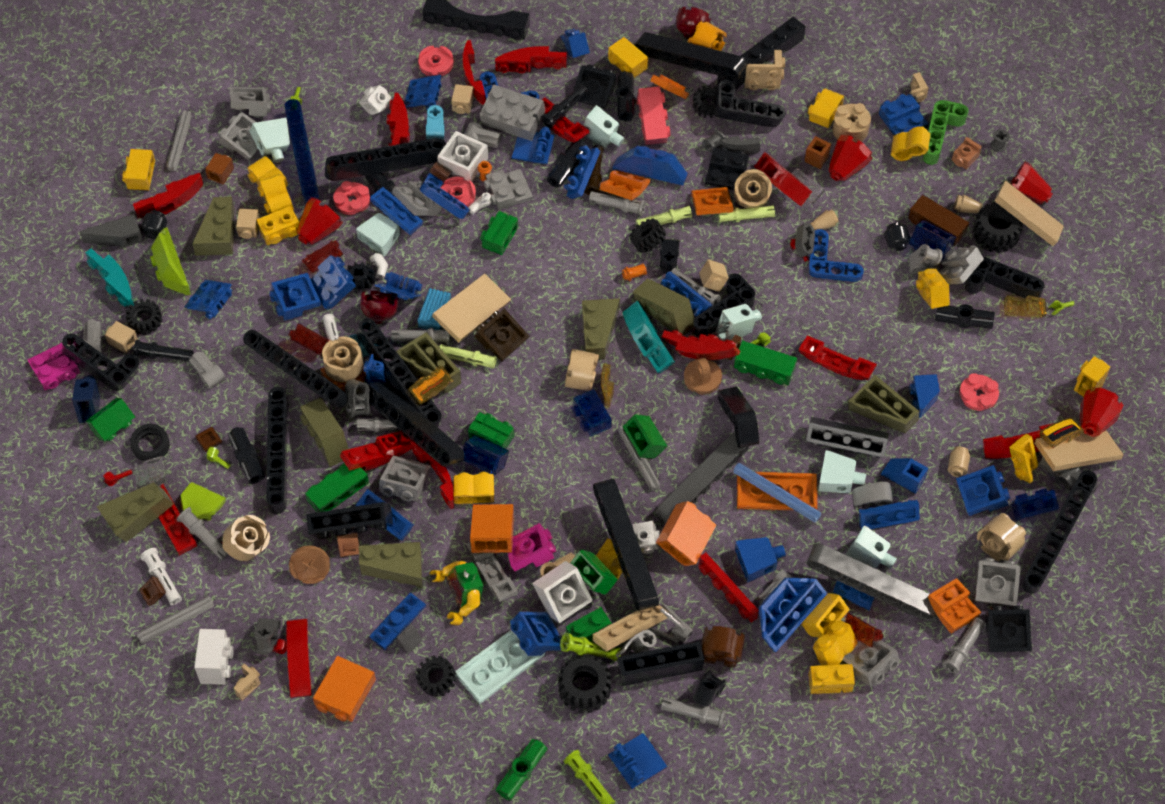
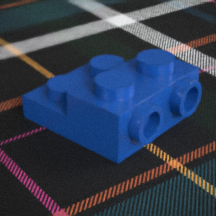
[879,94,929,136]
[311,255,356,310]
[269,273,321,321]
[956,465,1011,516]
[510,612,561,656]

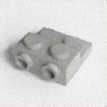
[229,87,271,118]
[218,111,259,161]
[484,169,533,210]
[391,181,442,216]
[939,245,984,285]
[379,456,431,502]
[974,558,1021,606]
[840,631,900,687]

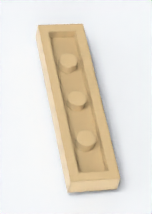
[592,605,668,651]

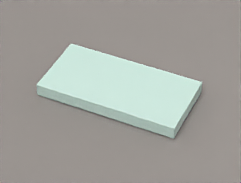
[455,630,545,704]

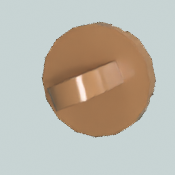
[683,358,722,395]
[289,545,330,584]

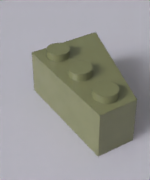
[193,197,235,256]
[633,278,694,336]
[582,298,620,360]
[396,332,461,393]
[848,375,919,433]
[299,398,349,467]
[96,483,174,542]
[359,542,423,588]

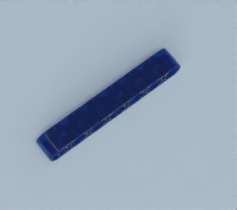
[285,99,320,205]

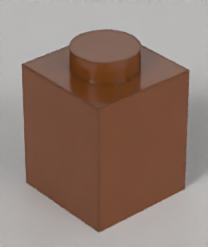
[804,136,831,169]
[205,153,234,185]

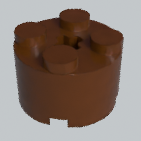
[701,626,745,668]

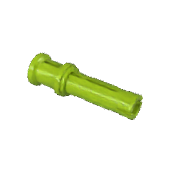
[560,633,621,661]
[564,750,616,804]

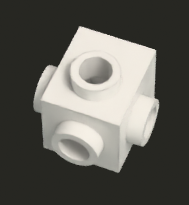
[359,85,391,115]
[632,521,660,554]

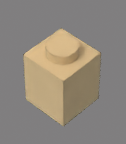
[451,84,474,114]
[236,209,260,239]
[699,259,729,292]
[105,321,138,354]

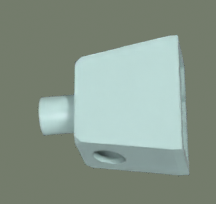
[584,105,624,148]
[249,118,290,163]
[356,213,400,256]
[716,304,762,341]
[818,450,866,493]
[846,525,897,569]

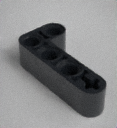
[713,80,786,127]
[965,256,1045,301]
[693,273,755,338]
[62,333,139,391]
[717,386,759,448]

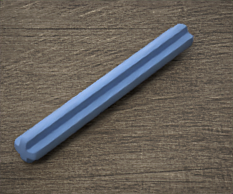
[733,463,821,522]

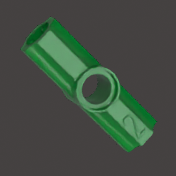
[496,738,548,801]

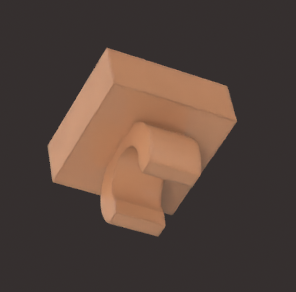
[337,533,359,557]

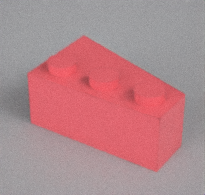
[636,86,670,145]

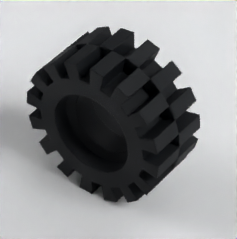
[693,85,725,118]
[630,218,666,253]
[126,299,162,335]
[416,655,457,697]

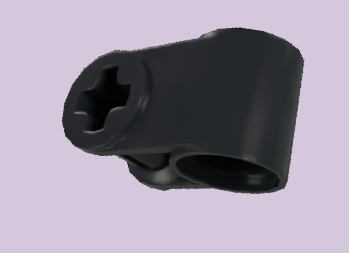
[660,239,680,274]
[693,670,727,706]

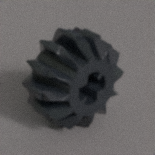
[347,261,375,294]

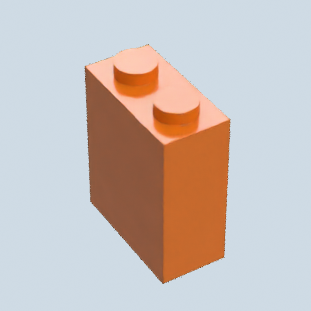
[656,501,716,566]
[470,504,514,553]
[313,656,376,722]

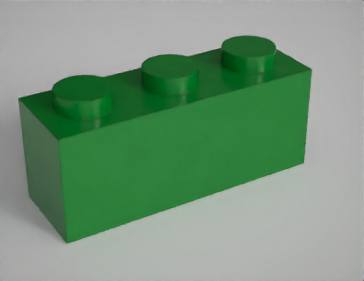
[734,340,797,385]
[305,463,369,512]

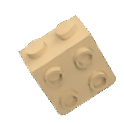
[745,50,785,90]

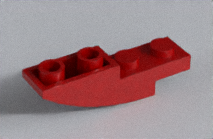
[495,46,567,74]
[386,93,410,146]
[754,152,813,206]
[133,172,203,219]
[662,330,740,360]
[340,431,412,471]

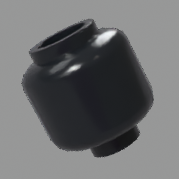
[141,210,168,239]
[884,222,911,251]

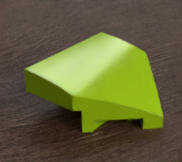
[180,482,226,521]

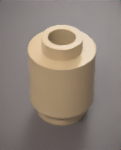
[948,446,970,477]

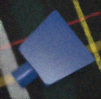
[735,537,786,583]

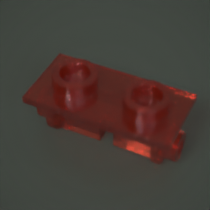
[302,240,343,273]
[289,323,330,356]
[845,612,884,648]

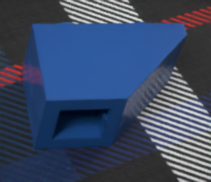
[560,29,590,58]
[909,374,940,418]
[881,458,929,494]

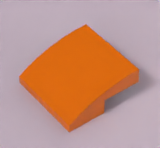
[599,170,651,200]
[928,578,982,634]

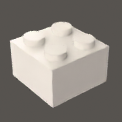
[437,131,488,182]
[532,561,593,623]
[194,629,233,685]

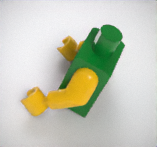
[429,561,483,625]

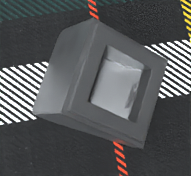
[397,624,423,654]

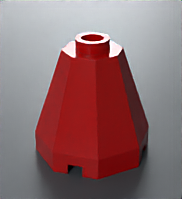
[829,135,872,181]
[1010,161,1053,205]
[296,197,343,245]
[1080,387,1124,437]

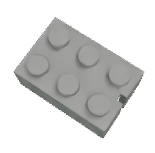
[480,84,545,141]

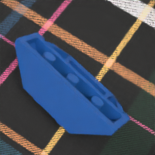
[613,146,688,185]
[759,578,828,652]

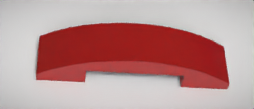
[463,40,486,105]
[541,98,590,142]
[798,335,877,380]
[983,422,1058,459]
[410,441,454,510]
[286,619,312,698]

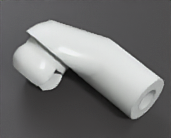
[468,192,492,215]
[370,253,388,279]

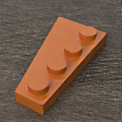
[650,74,689,100]

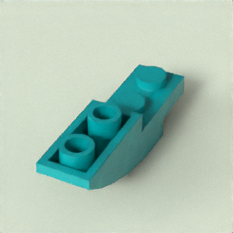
[85,248,134,307]
[622,301,675,373]

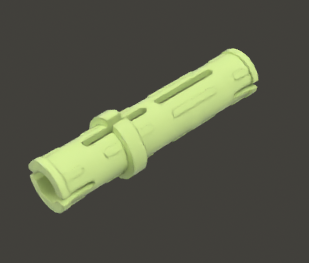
[718,205,775,223]
[636,206,692,225]
[439,344,497,369]

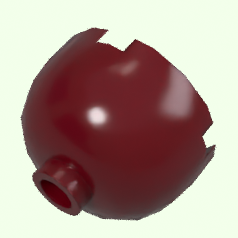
[676,7,712,39]
[360,290,399,324]

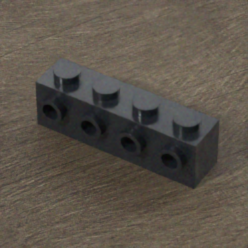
[806,417,889,458]
[306,502,393,539]
[617,641,704,686]

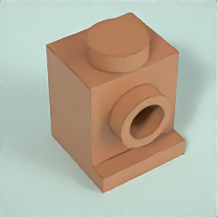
[952,137,982,170]

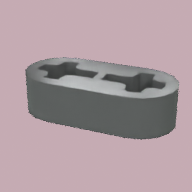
[795,223,815,257]

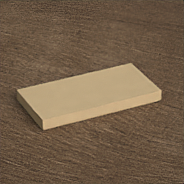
[995,181,1064,246]
[432,274,511,343]
[1034,431,1124,471]

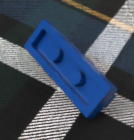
[564,146,600,199]
[370,187,423,236]
[660,272,712,317]
[356,489,414,541]
[859,500,920,529]
[369,592,426,650]

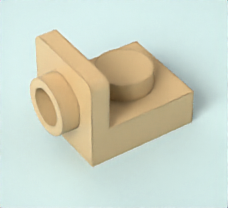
[910,72,929,103]
[234,664,261,701]

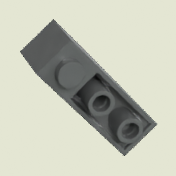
[80,215,143,247]

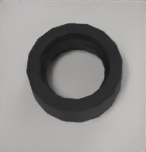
[130,423,170,463]

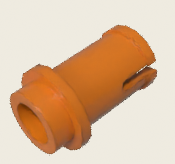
[477,161,492,182]
[622,263,647,281]

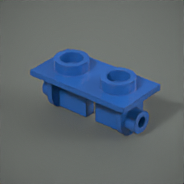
[364,354,386,384]

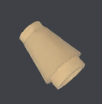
[954,194,983,214]
[810,209,839,231]

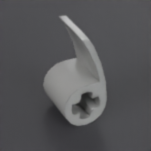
[853,482,893,507]
[616,630,657,658]

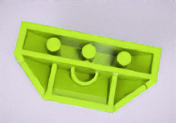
[150,227,191,295]

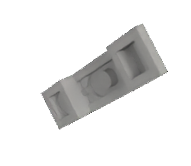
[466,542,518,602]

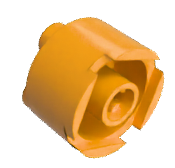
[687,21,727,51]

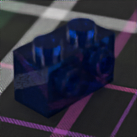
[909,220,956,261]
[571,389,612,437]
[463,436,510,475]
[1011,488,1060,521]

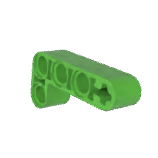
[923,100,968,165]

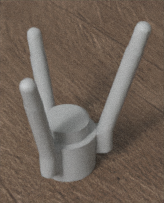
[647,604,693,644]

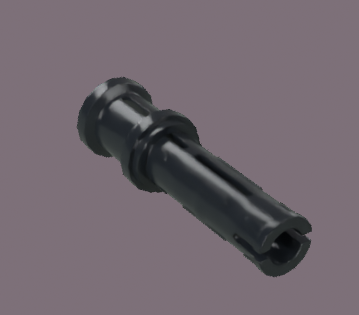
[541,84,588,128]
[133,339,194,362]

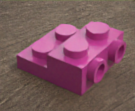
[28,343,80,390]
[508,523,556,571]

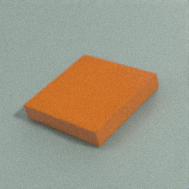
[691,187,733,215]

